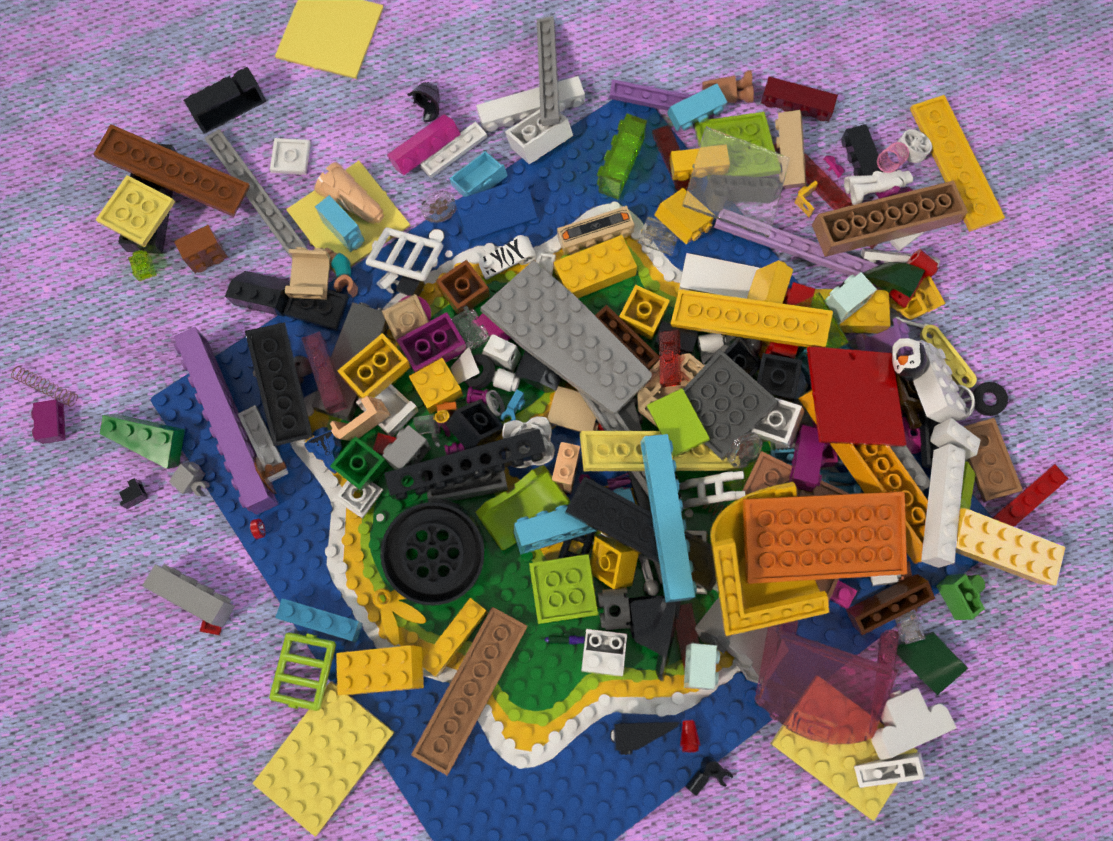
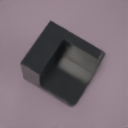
[396,276,425,296]
[119,478,149,509]

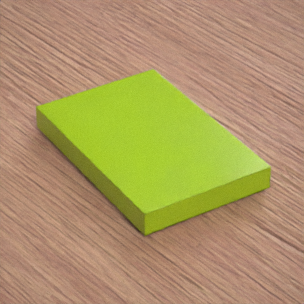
[647,388,710,458]

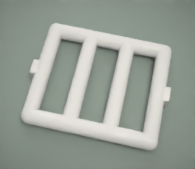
[366,227,443,281]

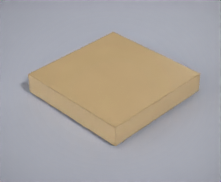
[381,294,429,345]

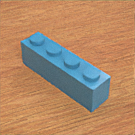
[275,598,363,643]

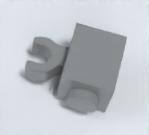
[169,462,210,496]

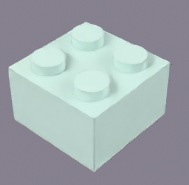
[823,272,877,325]
[684,643,720,690]

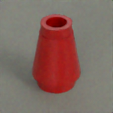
[680,720,701,753]

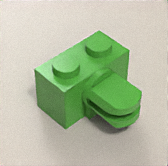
[936,574,985,620]

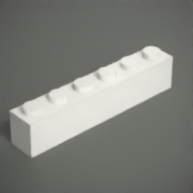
[476,76,585,132]
[921,444,966,568]

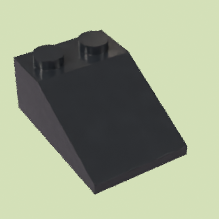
[613,722,679,755]

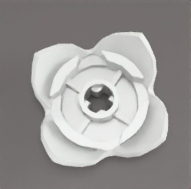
[502,417,555,468]

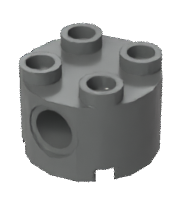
[598,587,630,630]

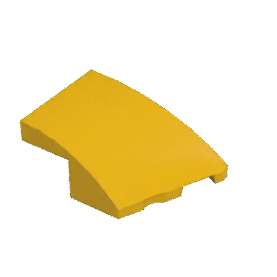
[889,276,946,320]

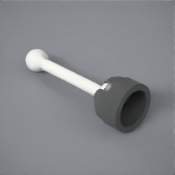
[890,310,929,329]

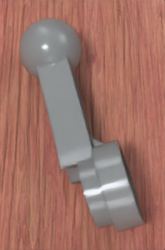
[638,554,660,596]

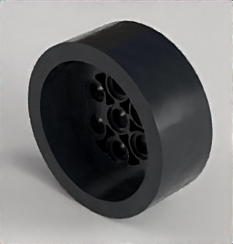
[380,498,485,605]

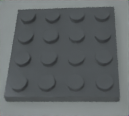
[683,349,779,460]

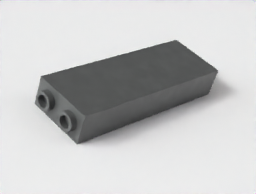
[312,302,388,422]

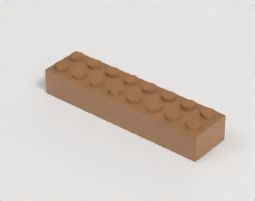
[812,180,968,257]

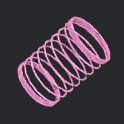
[877,142,909,173]

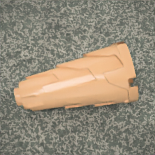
[314,162,384,224]

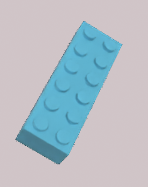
[514,487,635,555]

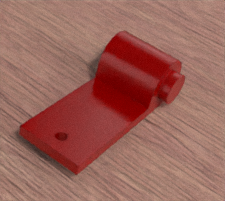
[889,249,938,308]

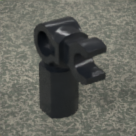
[685,756,734,796]

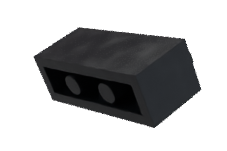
[841,124,884,176]

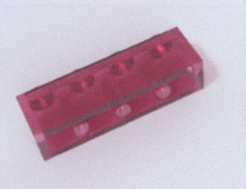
[302,332,348,414]

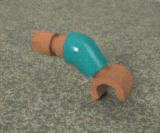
[322,248,358,297]

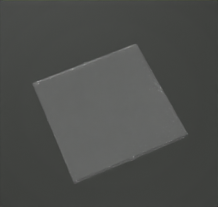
[682,127,790,238]

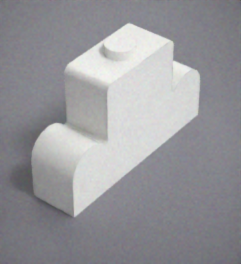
[871,688,957,760]

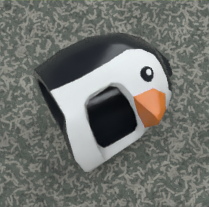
[892,338,927,381]

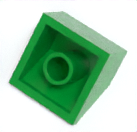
[330,436,389,490]

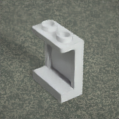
[356,384,418,437]

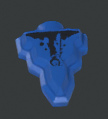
[304,427,342,474]

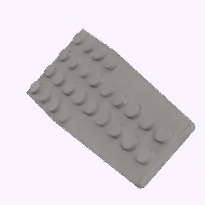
[481,260,652,415]

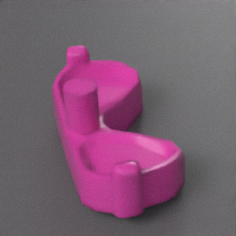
[823,155,844,178]

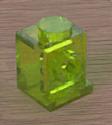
[128,250,157,282]

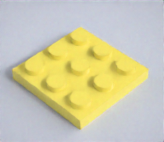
[96,175,175,247]

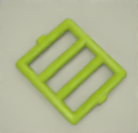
[269,632,336,711]

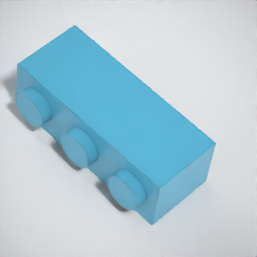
[667,84,727,132]

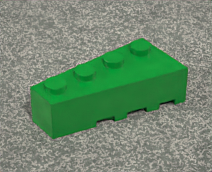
[100,414,185,469]

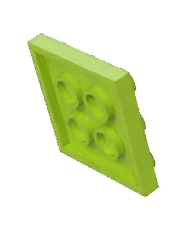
[529,554,598,624]

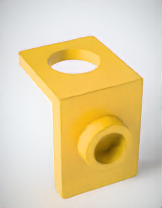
[794,180,818,218]

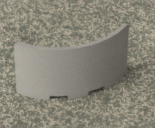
[695,598,788,685]

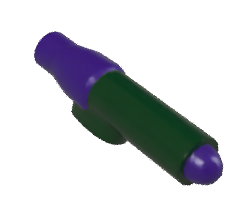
[545,633,584,645]

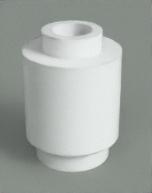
[492,368,520,392]

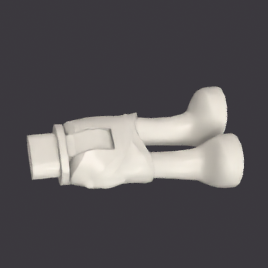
[844,170,913,205]

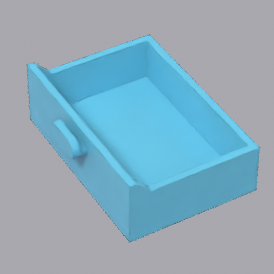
[449,151,507,197]

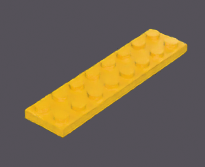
[910,95,1005,232]
[671,289,833,348]

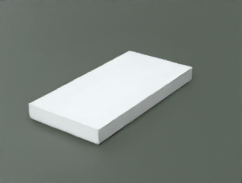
[679,253,760,299]

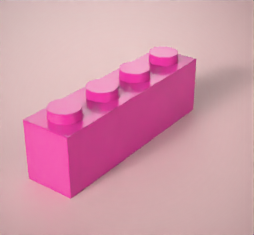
[387,114,461,175]

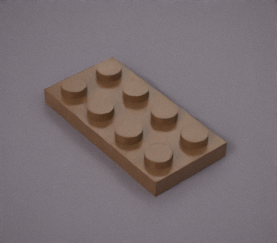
[963,418,1023,502]

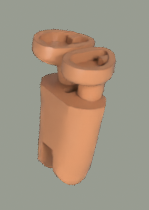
[702,70,754,103]

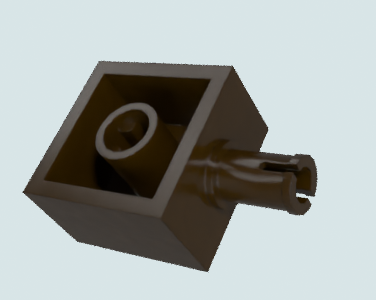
[895,372,924,430]

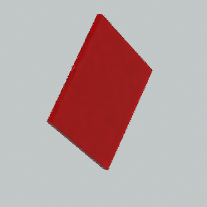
[807,346,906,447]

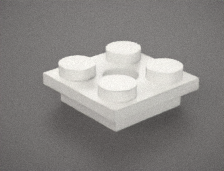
[334,481,383,519]

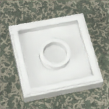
[270,138,311,175]

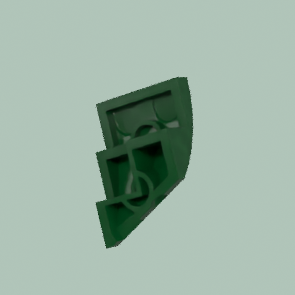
[862,262,925,298]
[890,632,968,695]

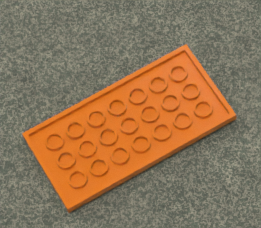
[743,491,907,584]

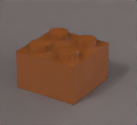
[174,225,228,273]
[436,259,490,317]

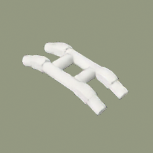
[679,471,746,509]

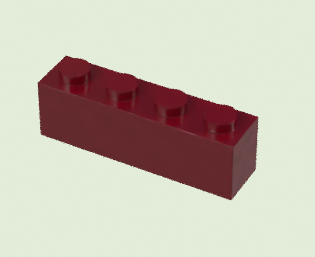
[761,76,838,122]

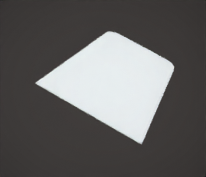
[451,347,480,384]

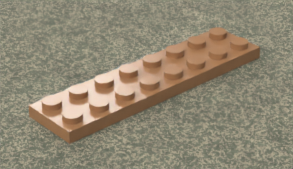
[411,607,528,776]

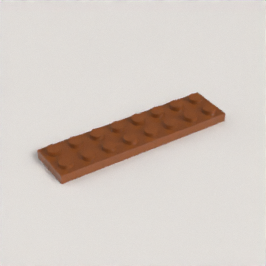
[93,124,250,217]

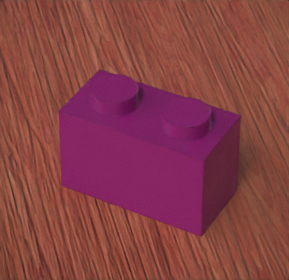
[31,399,66,444]

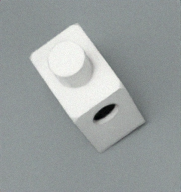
[482,334,522,373]

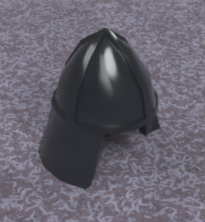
[407,82,440,122]

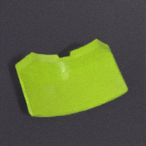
[475,465,570,550]

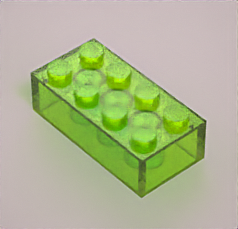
[597,114,647,200]

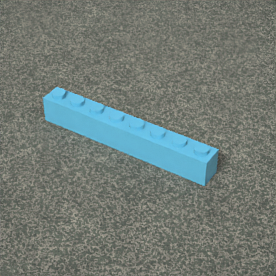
[640,434,697,603]

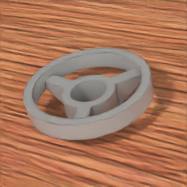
[486,390,505,416]

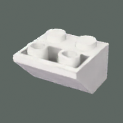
[581,629,627,677]

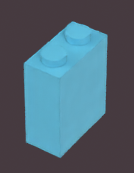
[315,195,364,252]

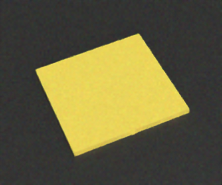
[275,0,384,79]
[286,161,410,275]

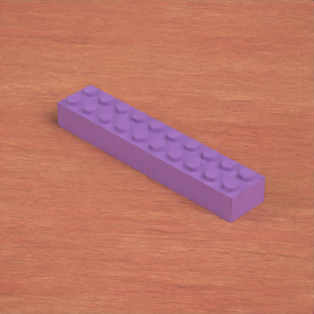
[174,327,278,515]

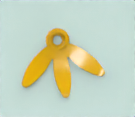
[372,588,426,646]

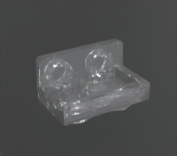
[451,305,489,351]

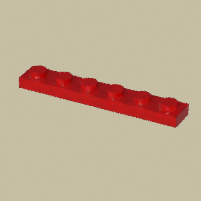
[992,464,1069,527]

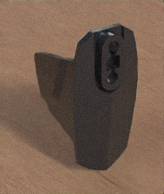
[628,595,681,682]

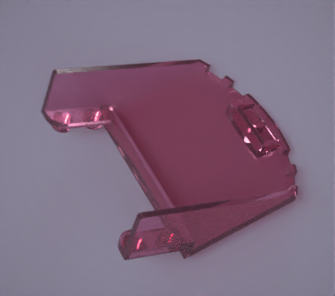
[755,620,899,745]

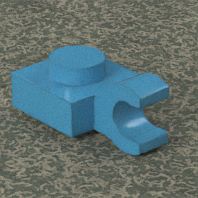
[501,390,525,421]

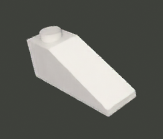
[854,752,926,788]

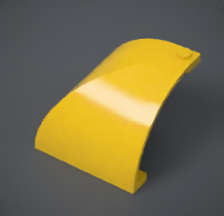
[711,482,829,636]

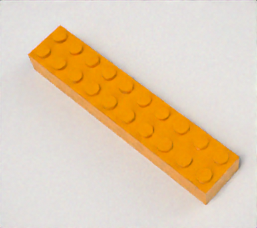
[799,389,928,564]

